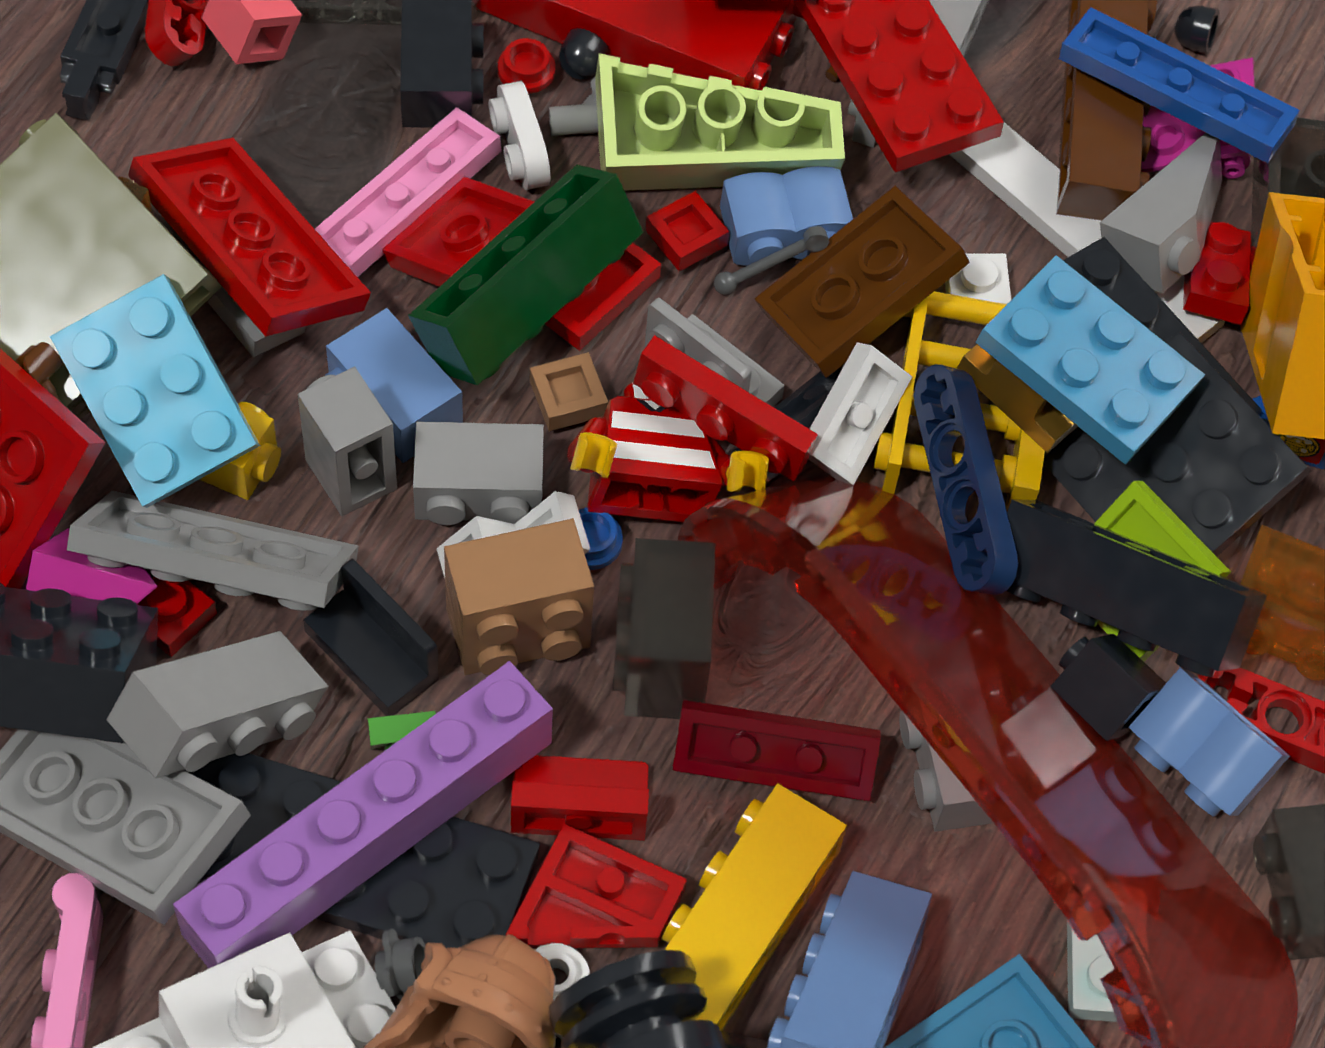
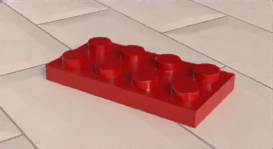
[794,0,1004,173]
[128,137,371,337]

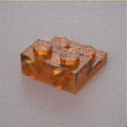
[1239,525,1325,680]

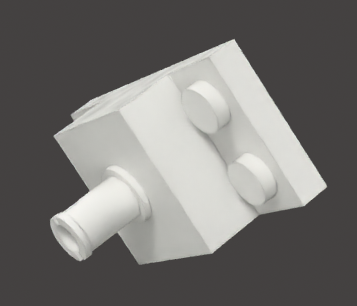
[92,931,396,1048]

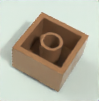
[444,518,594,676]

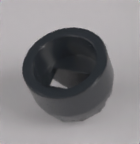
[1174,5,1220,54]
[558,28,610,80]

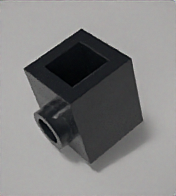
[1050,633,1166,741]

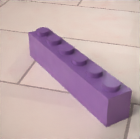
[173,661,553,968]

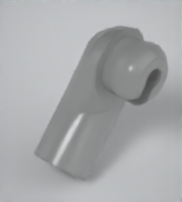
[549,76,598,136]

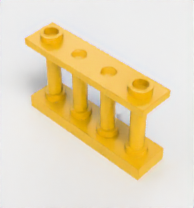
[874,291,1045,512]

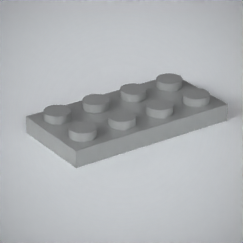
[67,491,359,611]
[0,729,251,925]

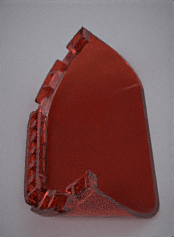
[676,477,1298,1048]

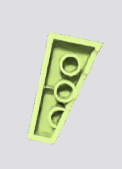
[595,53,845,190]

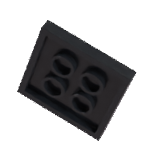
[1043,333,1311,557]

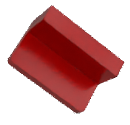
[511,755,649,841]

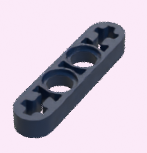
[914,364,1018,595]

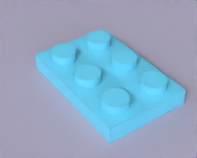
[50,274,260,508]

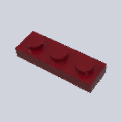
[672,700,881,801]

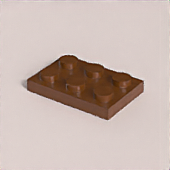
[754,186,970,378]

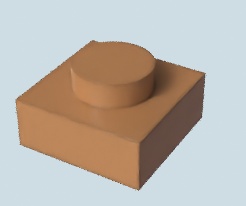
[530,352,609,431]

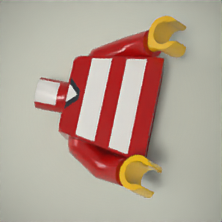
[567,382,769,524]

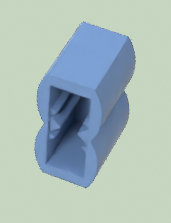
[720,166,853,266]
[1129,667,1290,817]

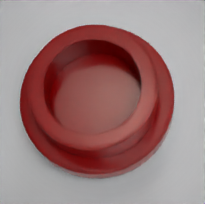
[498,38,555,94]

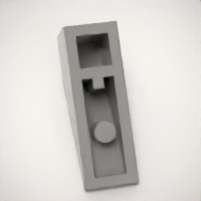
[1100,133,1222,294]

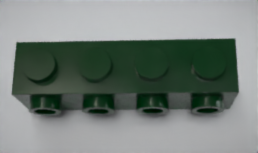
[408,165,644,385]

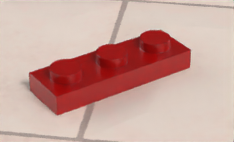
[633,335,818,481]

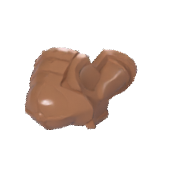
[364,934,555,1048]

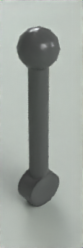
[714,226,829,295]

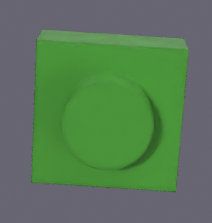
[368,711,436,750]

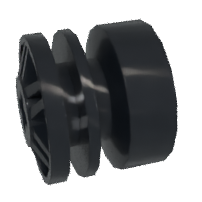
[549,950,727,1048]

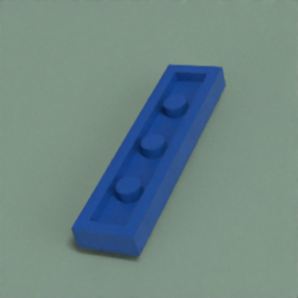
[1059,7,1300,163]

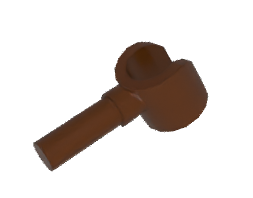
[15,342,62,402]

